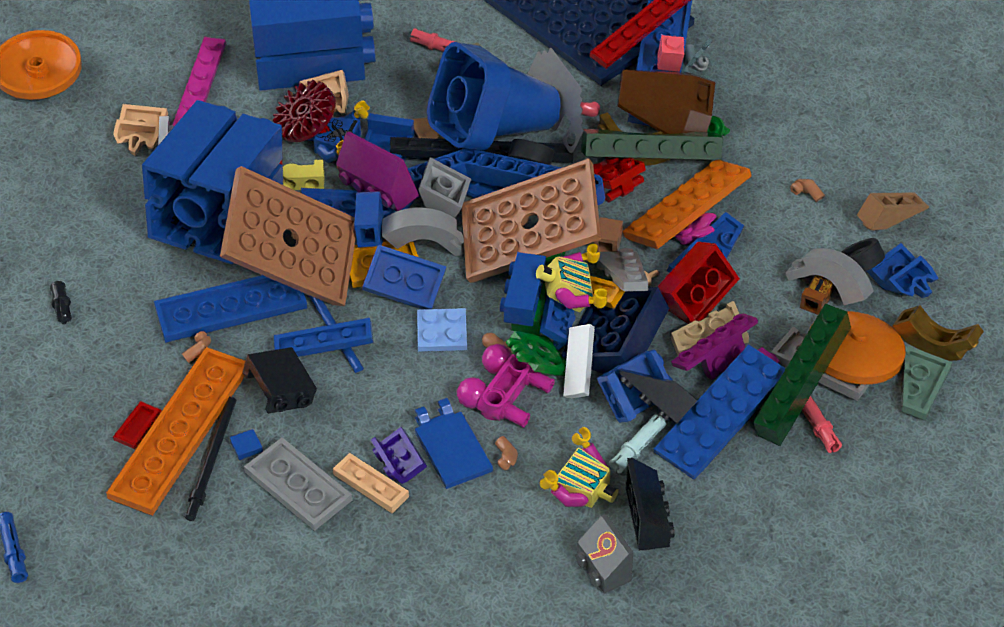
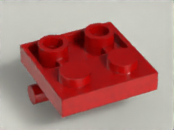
[593,157,646,203]

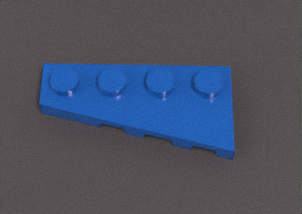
[667,212,744,273]

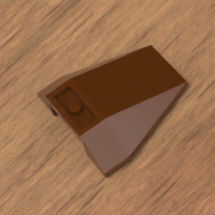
[617,70,715,134]

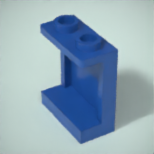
[365,113,415,162]
[597,350,673,423]

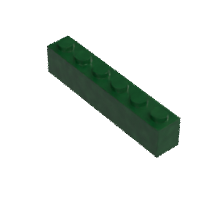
[754,303,851,446]

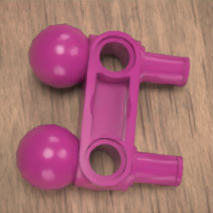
[457,344,555,428]

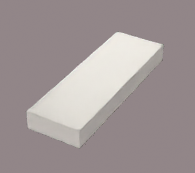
[563,324,595,399]

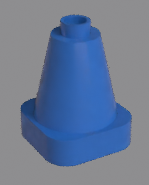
[427,42,560,151]

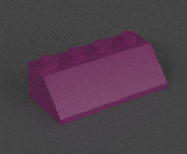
[336,131,419,211]

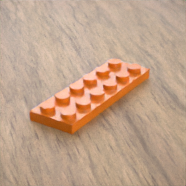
[623,160,752,249]

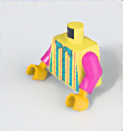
[536,244,607,312]
[540,427,618,508]

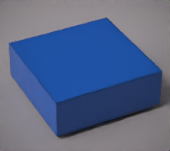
[230,429,263,460]

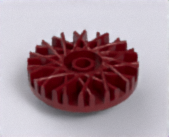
[272,80,336,142]

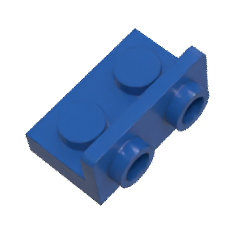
[540,295,576,350]

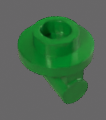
[707,116,730,136]

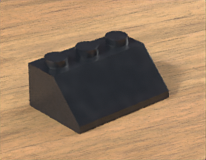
[625,458,675,551]

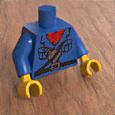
[308,101,370,163]

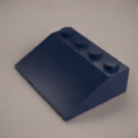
[561,287,669,374]

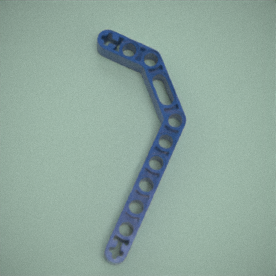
[382,149,605,218]

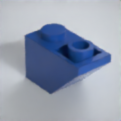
[354,191,384,247]

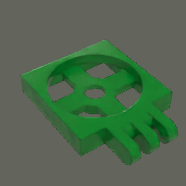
[506,331,566,376]

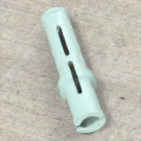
[609,414,666,473]

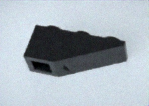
[619,368,697,423]

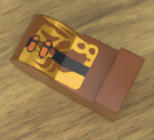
[800,275,836,315]

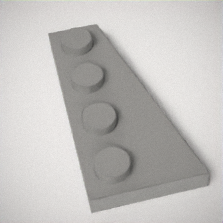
[592,248,648,291]
[771,326,869,401]

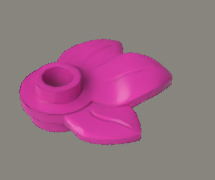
[675,213,717,244]

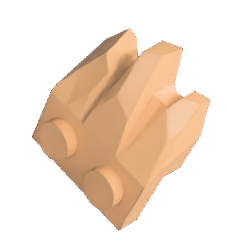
[300,70,348,118]
[113,104,168,156]

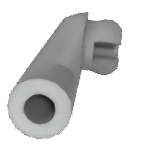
[684,44,709,71]

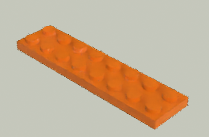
[106,347,246,516]

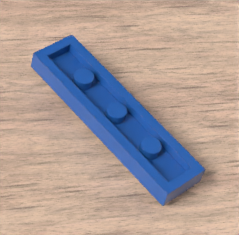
[274,318,374,357]

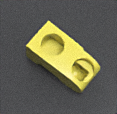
[283,160,324,190]

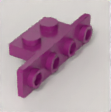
[671,313,758,380]

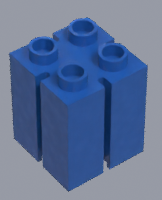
[249,0,376,91]
[142,100,283,265]

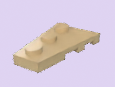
[671,301,749,356]

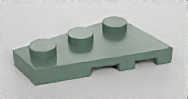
[902,345,952,420]

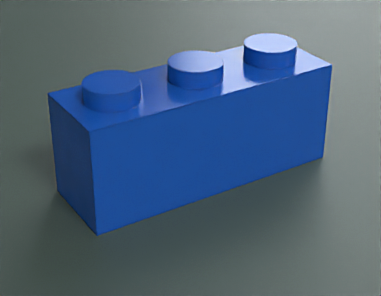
[500,252,546,326]

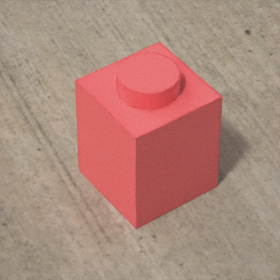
[657,35,684,72]

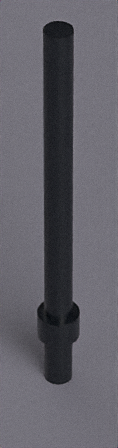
[185,397,237,521]

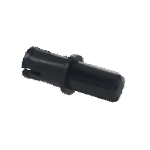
[50,281,72,324]

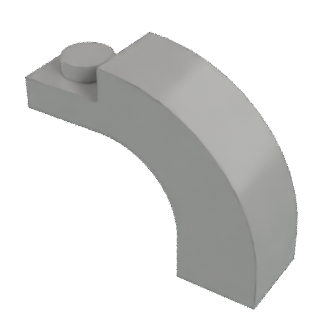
[382,208,464,256]
[785,248,874,305]

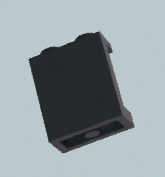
[243,347,317,414]

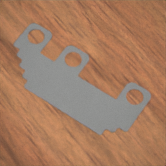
[527,48,584,153]

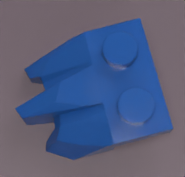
[866,243,939,298]

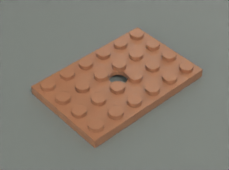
[462,158,601,283]
[220,166,356,306]

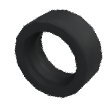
[508,139,555,165]
[841,238,885,272]

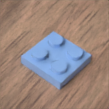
[417,308,467,352]

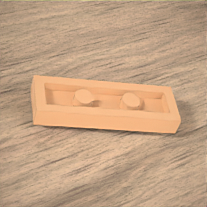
[333,453,409,513]

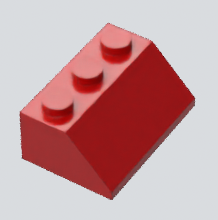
[657,242,740,324]

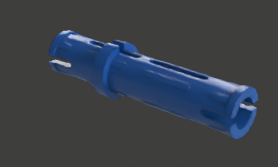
[0,512,28,583]

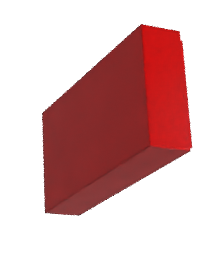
[113,401,162,449]

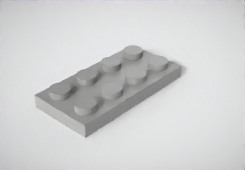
[244,437,353,531]

